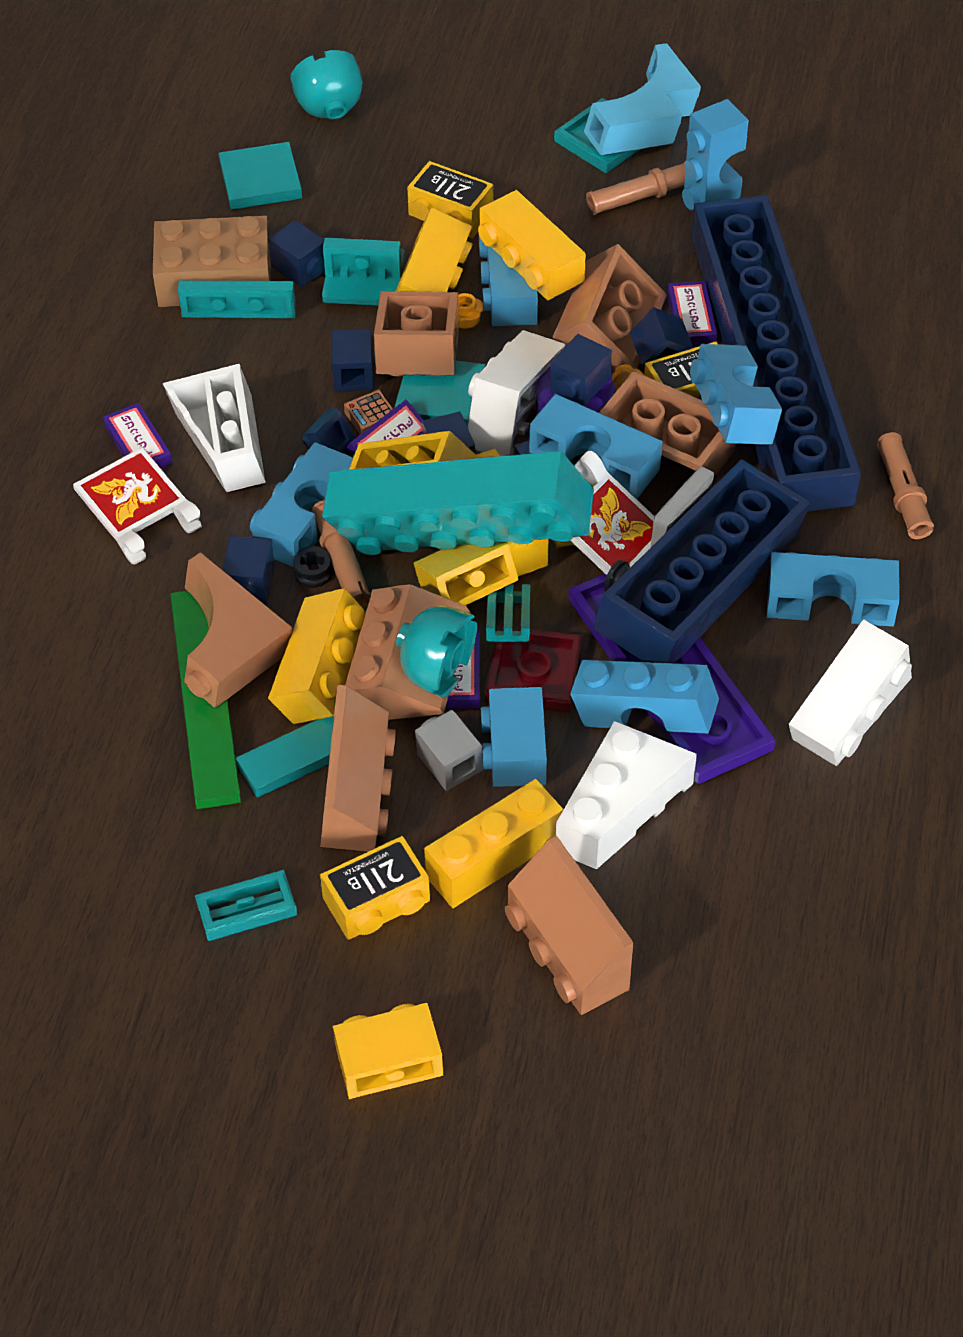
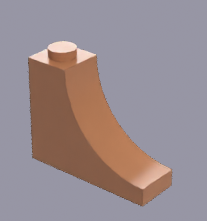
[184,552,292,708]

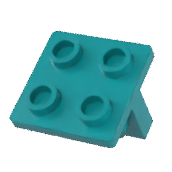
[322,238,405,306]

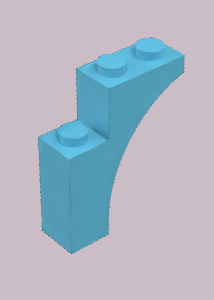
[584,43,701,155]

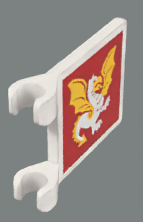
[73,447,202,565]
[570,451,654,575]

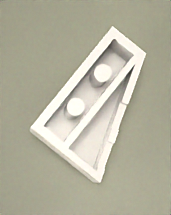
[468,330,566,456]
[163,364,265,492]
[789,619,912,766]
[556,721,697,869]

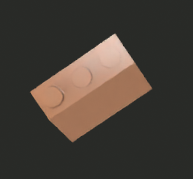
[552,244,667,372]
[599,371,736,475]
[345,584,470,720]
[320,685,396,852]
[505,836,633,1015]

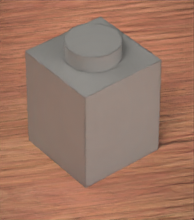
[415,710,483,791]

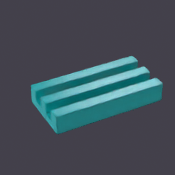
[486,584,530,642]
[195,870,297,941]

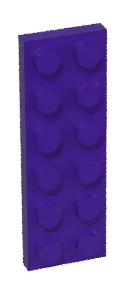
[568,574,775,784]

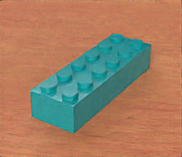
[322,451,594,555]

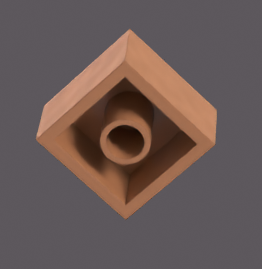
[374,291,459,376]

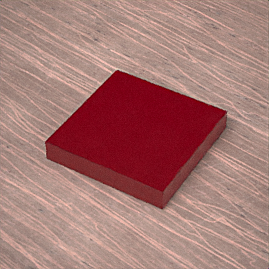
[485,625,583,713]

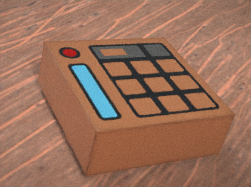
[344,390,393,435]

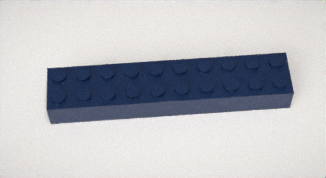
[691,195,861,511]

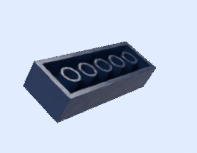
[593,459,810,664]

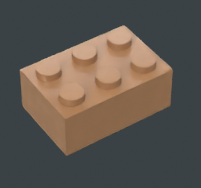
[153,216,271,307]

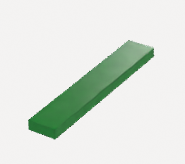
[170,591,241,809]

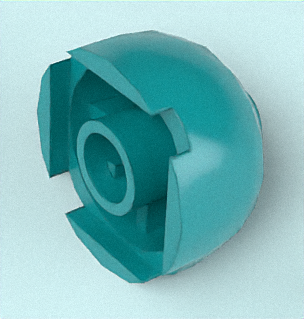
[290,50,363,119]
[396,606,477,698]

